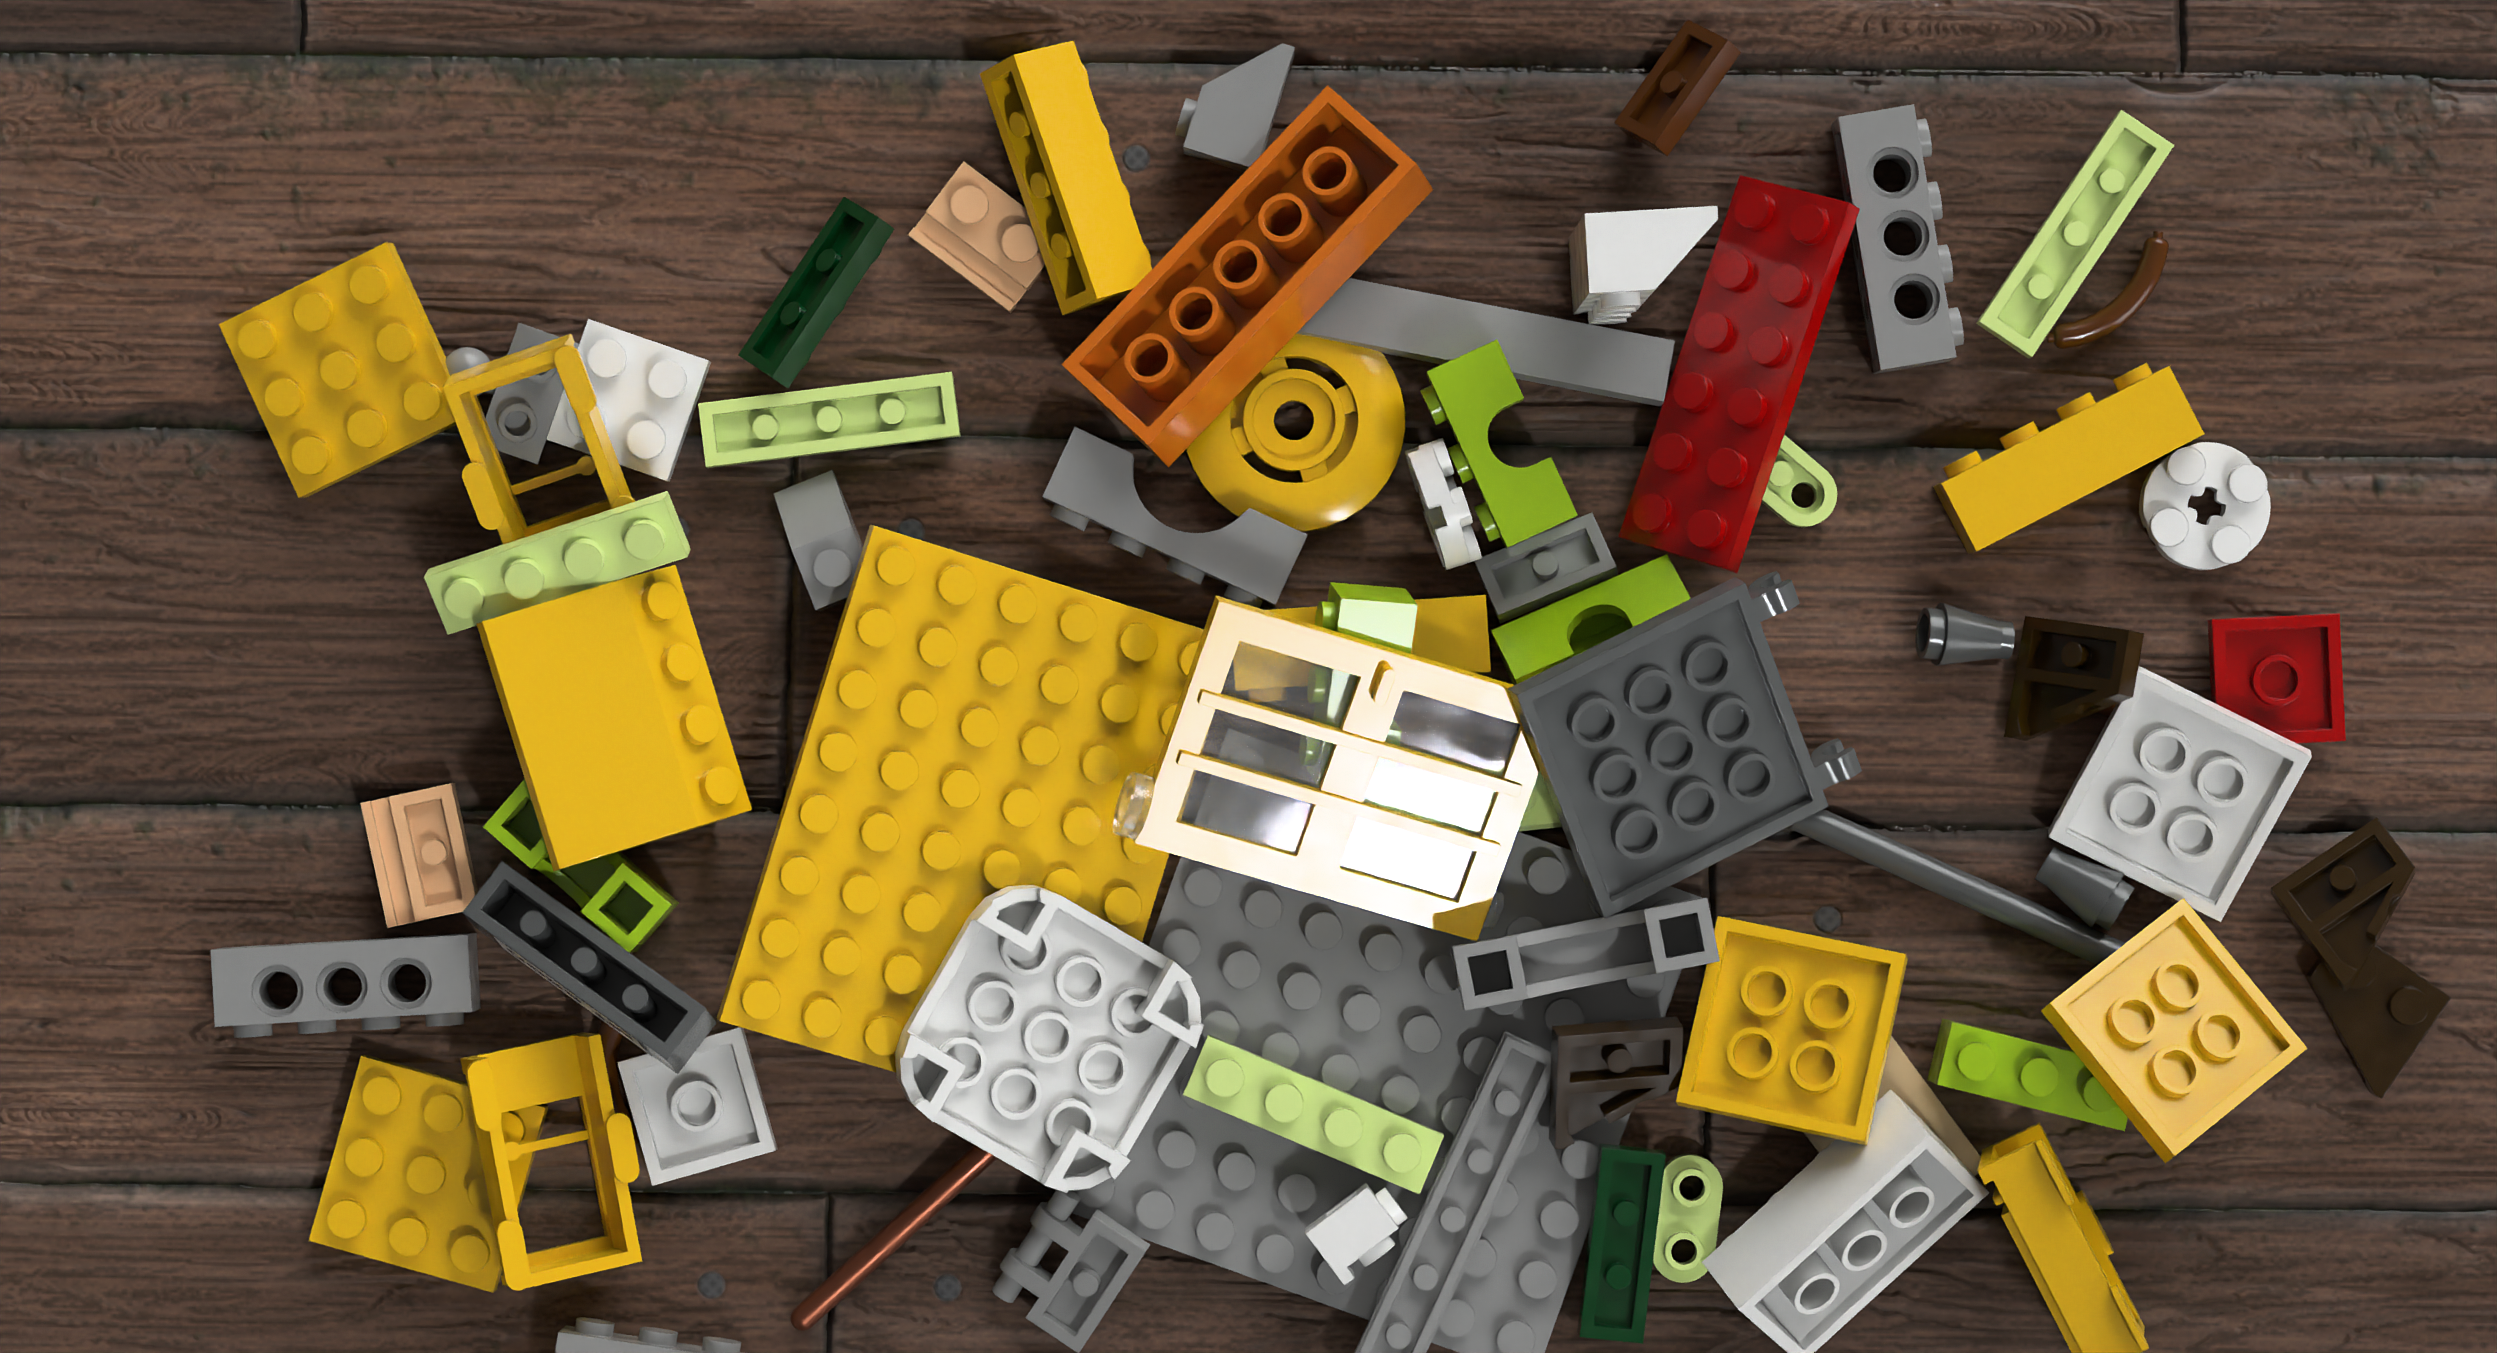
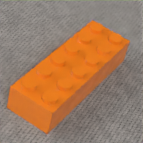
[1061,85,1433,468]

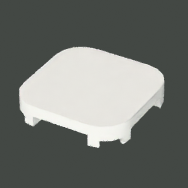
[895,885,1204,1193]

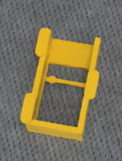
[442,334,635,544]
[460,1032,642,1291]
[1977,1122,2149,1353]

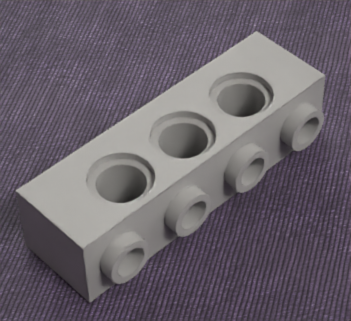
[1831,104,1964,374]
[211,933,481,1038]

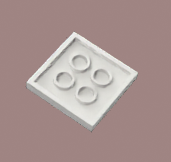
[2048,666,2312,922]

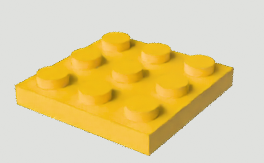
[219,242,456,498]
[2041,898,2307,1163]
[1676,916,1908,1145]
[309,1055,549,1293]

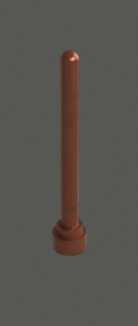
[790,1145,997,1331]

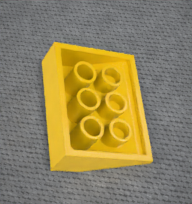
[477,565,752,871]

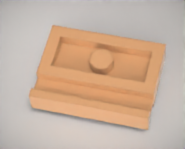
[908,161,1046,314]
[360,783,478,928]

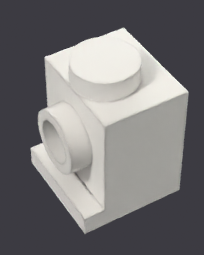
[1305,1182,1408,1286]

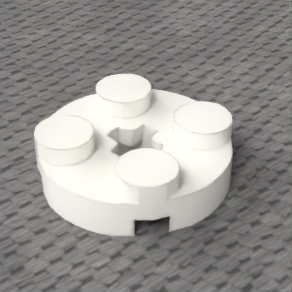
[1405,438,1482,570]
[2139,442,2271,570]

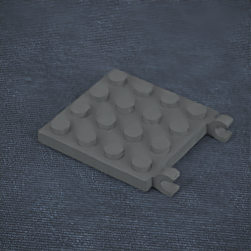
[1508,571,1862,919]

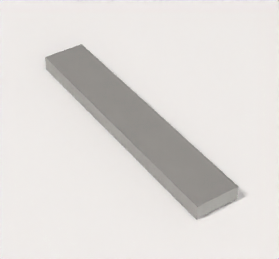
[1296,278,1675,407]
[1354,1030,1551,1353]

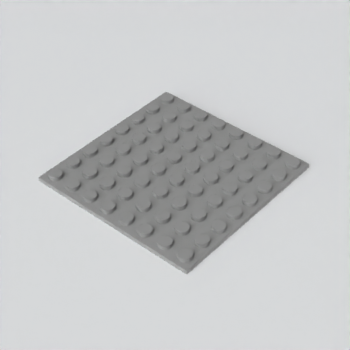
[1072,727,1702,1353]

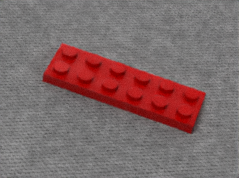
[1618,175,1860,574]

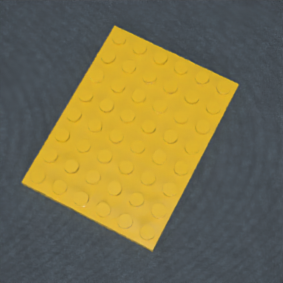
[717,525,1206,1072]

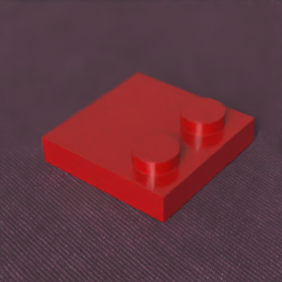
[2207,613,2346,743]

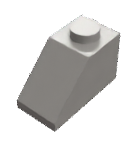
[1175,43,1295,172]
[773,470,863,612]

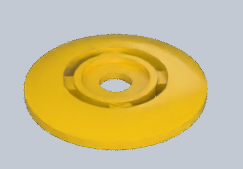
[1186,334,1405,532]

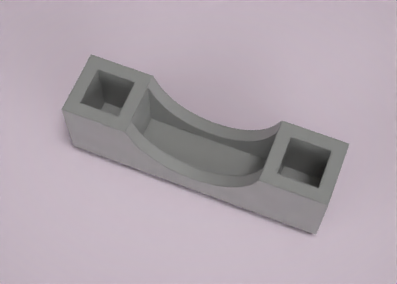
[1042,427,1308,608]
[1451,898,1720,1011]

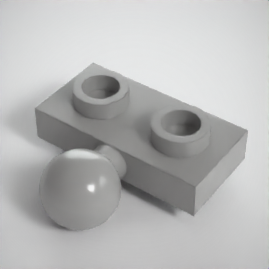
[446,323,579,464]
[1474,512,1618,624]

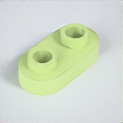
[1762,435,1837,527]
[1653,1153,1723,1283]

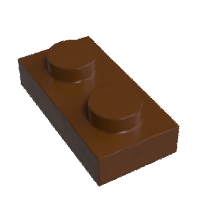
[1614,19,1741,156]

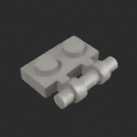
[992,1190,1150,1353]

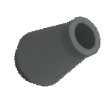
[1915,603,2015,666]
[2035,847,2135,931]

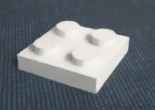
[547,319,711,482]
[617,1027,778,1186]

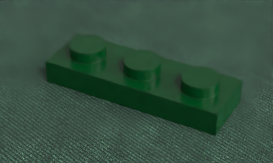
[738,197,895,388]
[1577,1144,1666,1344]

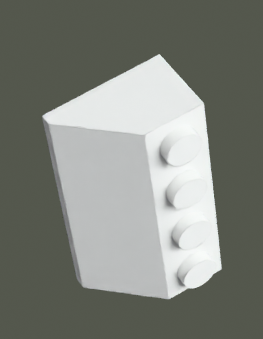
[1569,206,1718,325]
[1702,1089,1989,1353]

